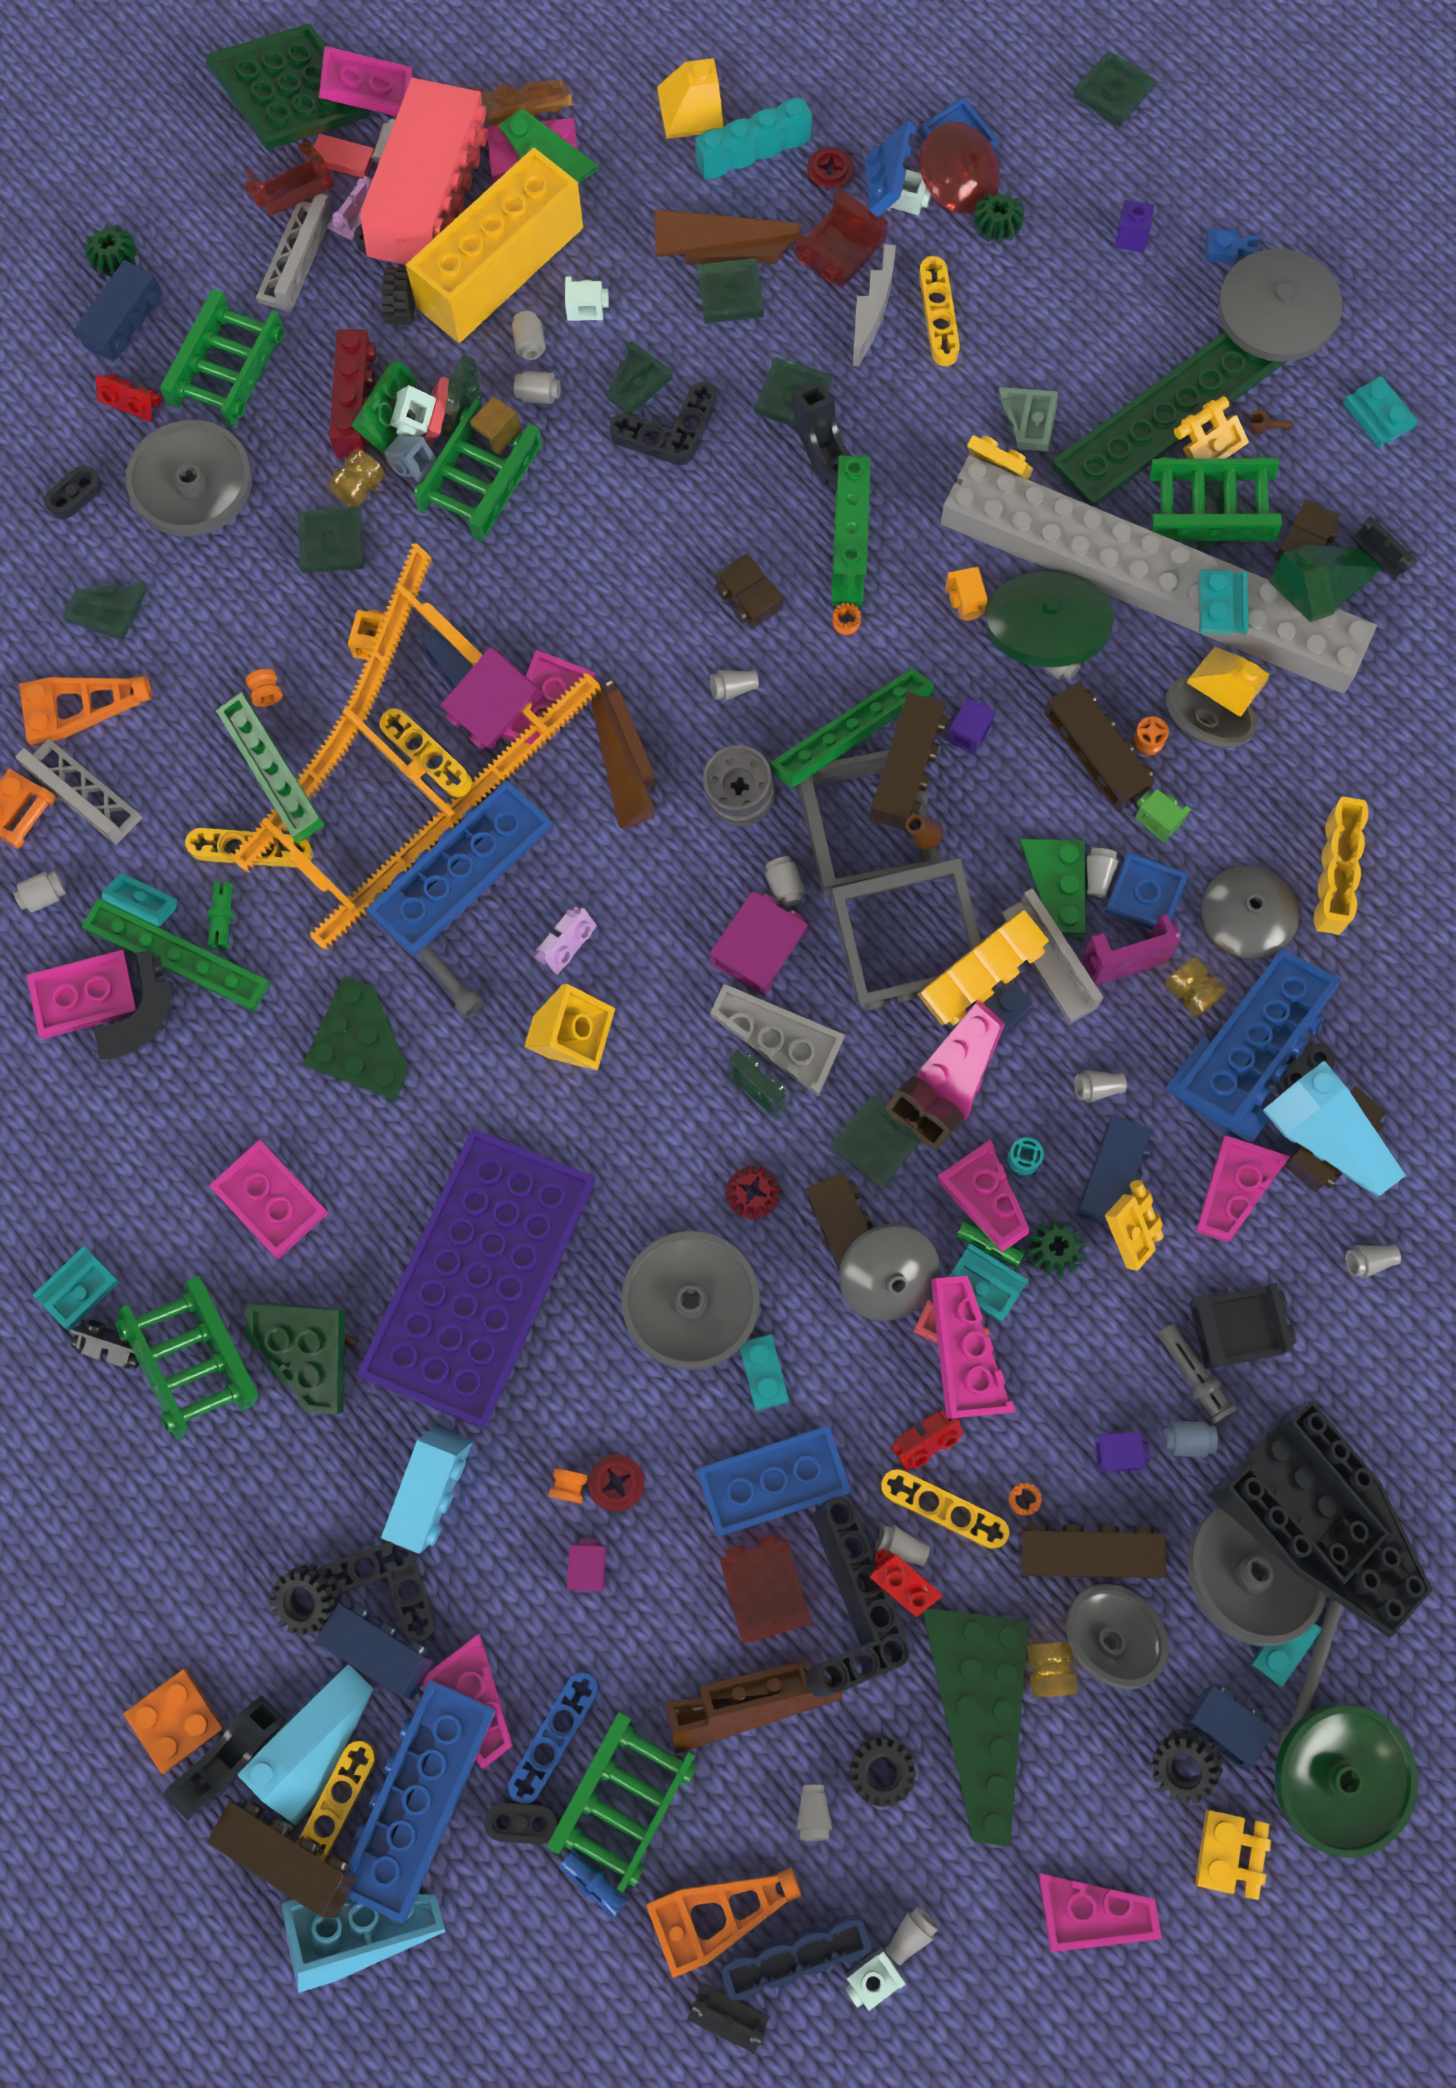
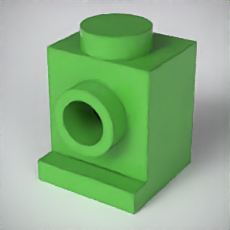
[1135,789,1191,843]

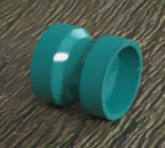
[1006,1137,1044,1177]

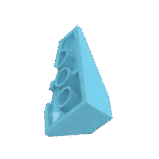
[1263,1061,1406,1197]
[237,1664,375,1825]
[282,1894,445,1993]

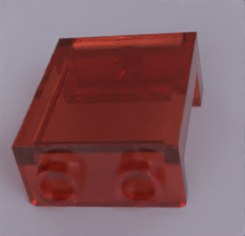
[245,141,335,216]
[796,190,888,288]
[719,1535,812,1644]

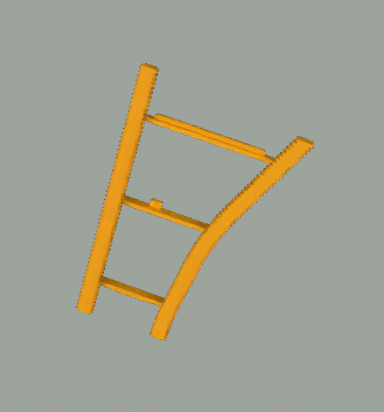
[230,543,601,951]

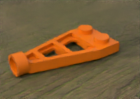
[19,675,152,746]
[646,1867,802,1978]

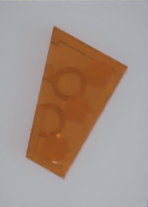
[470,80,572,126]

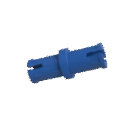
[558,1849,628,1919]

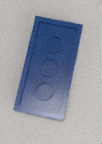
[696,1425,852,1538]

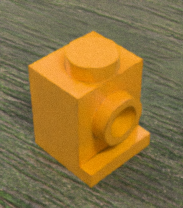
[945,567,988,621]
[348,609,385,660]

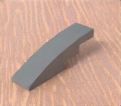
[853,244,896,366]

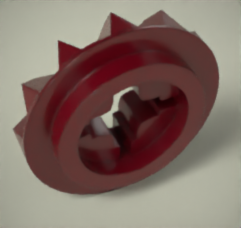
[807,147,854,192]
[726,1165,780,1219]
[588,1454,645,1512]

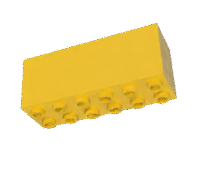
[406,147,583,344]

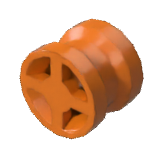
[245,669,283,707]
[1133,716,1169,756]
[548,1468,588,1504]

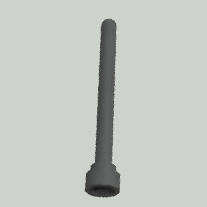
[374,892,484,1018]
[1275,1598,1343,1748]

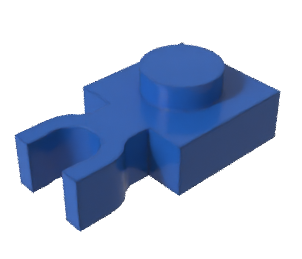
[1206,228,1259,263]

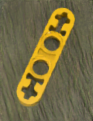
[919,256,960,367]
[379,708,472,798]
[185,828,313,868]
[880,1469,1010,1549]
[300,1740,377,1857]

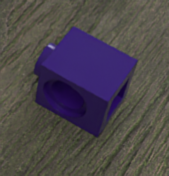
[1115,200,1154,252]
[947,697,996,756]
[1094,1432,1149,1472]

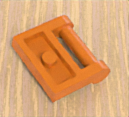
[0,768,57,849]

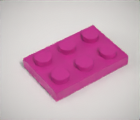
[319,46,412,116]
[26,950,138,1039]
[209,1140,329,1259]

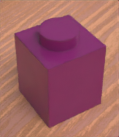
[567,1539,607,1592]

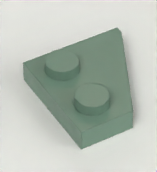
[999,387,1059,452]

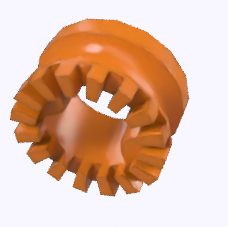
[832,603,861,635]
[1008,1483,1042,1516]

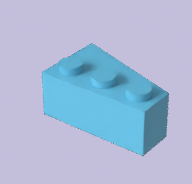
[381,1425,473,1554]

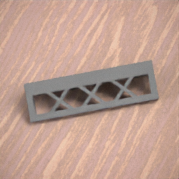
[256,192,333,312]
[15,739,142,845]
[1000,888,1104,1024]

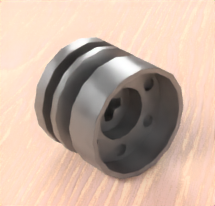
[703,745,775,827]

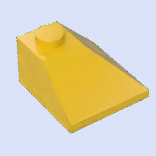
[657,58,724,139]
[1186,647,1269,717]
[524,984,615,1070]

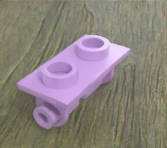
[327,176,372,241]
[535,907,597,975]

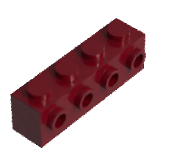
[329,329,376,458]

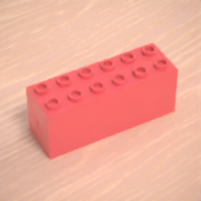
[360,78,488,265]

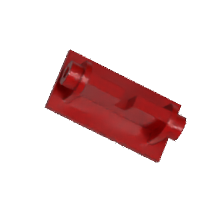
[95,374,161,422]
[890,1409,964,1472]
[869,1549,943,1618]

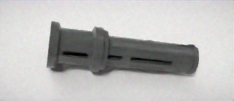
[1156,1322,1238,1425]

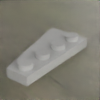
[710,984,845,1097]

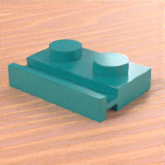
[1343,375,1418,448]
[1198,569,1249,635]
[949,1244,1028,1323]
[33,1246,120,1331]

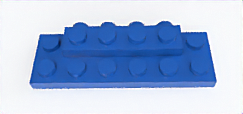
[366,780,553,958]
[1175,948,1341,1130]
[348,1679,497,1924]

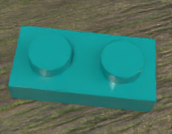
[102,873,177,928]
[740,1334,789,1411]
[1249,1623,1322,1688]

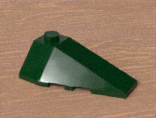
[1269,545,1381,622]

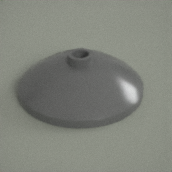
[1165,676,1257,748]
[1200,865,1299,960]
[839,1224,940,1321]
[1066,1584,1169,1689]

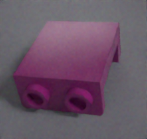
[441,646,544,750]
[710,891,808,997]
[1082,914,1180,986]

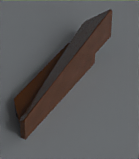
[654,209,800,264]
[591,679,655,829]
[665,1660,843,1754]

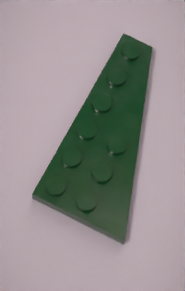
[922,1608,1029,1846]

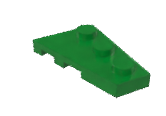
[499,108,598,184]
[351,361,418,456]
[1018,839,1085,937]

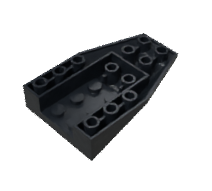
[1207,1400,1433,1637]

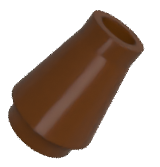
[906,814,943,850]

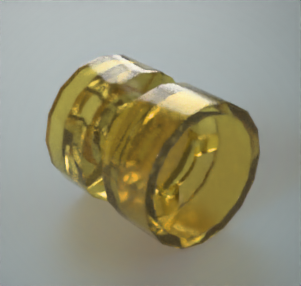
[327,449,385,509]
[1164,956,1228,1019]
[1026,1642,1079,1698]

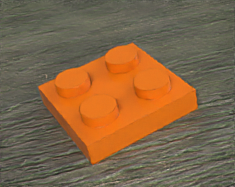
[123,1669,226,1774]

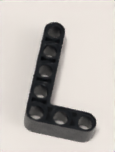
[805,1497,910,1698]

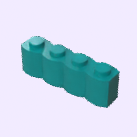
[695,98,812,179]

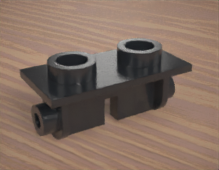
[1351,516,1418,581]
[70,1320,149,1369]
[687,1983,770,2054]

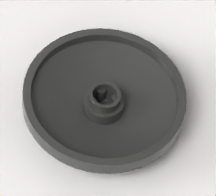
[1218,249,1342,362]
[126,420,252,537]
[622,1231,760,1370]
[1187,1508,1326,1646]

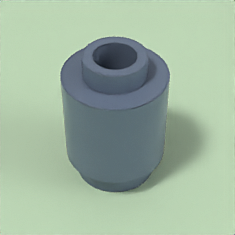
[1163,1421,1218,1457]

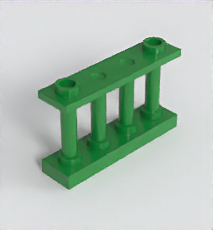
[160,289,284,428]
[414,398,542,542]
[831,456,870,607]
[1149,456,1282,541]
[116,1276,259,1441]
[547,1711,698,1892]

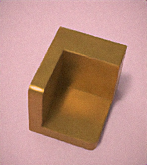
[470,396,522,455]

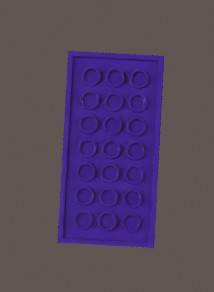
[357,1128,596,1430]

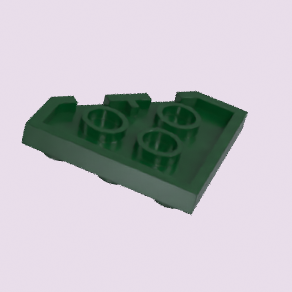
[303,976,409,1102]
[246,1302,345,1415]

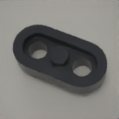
[44,466,102,519]
[1275,1043,1335,1095]
[484,1802,558,1844]

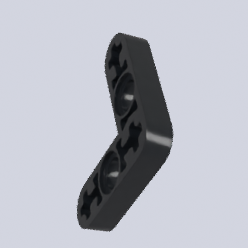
[609,382,716,465]
[317,1542,436,1642]

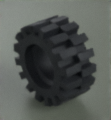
[381,267,415,325]
[269,1564,341,1636]
[1151,1729,1223,1804]
[849,1737,916,1807]

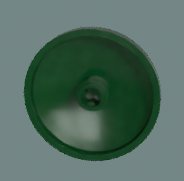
[985,571,1114,668]
[1275,1703,1418,1858]

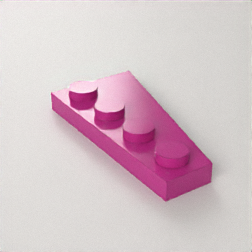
[931,1276,1016,1419]

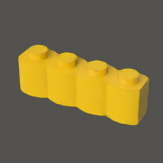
[1314,796,1368,935]
[917,910,1049,1026]

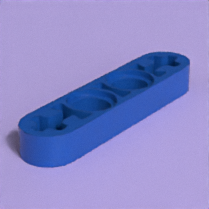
[508,1672,599,1804]

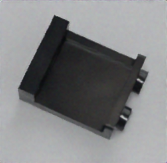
[1189,1283,1296,1370]

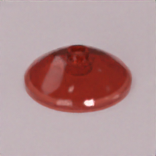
[920,122,1000,214]

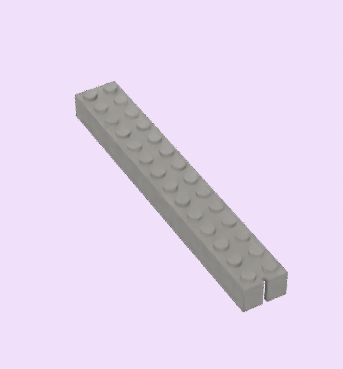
[940,455,1377,694]

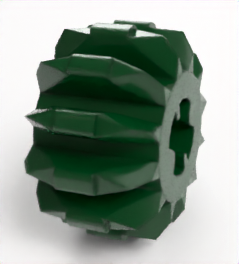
[973,189,1024,245]
[84,223,138,278]
[1027,1219,1086,1278]

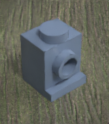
[384,436,437,482]

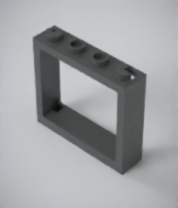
[797,750,942,898]
[829,858,981,1010]

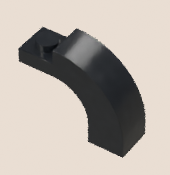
[792,381,852,491]
[94,950,174,1060]
[163,1695,287,1821]

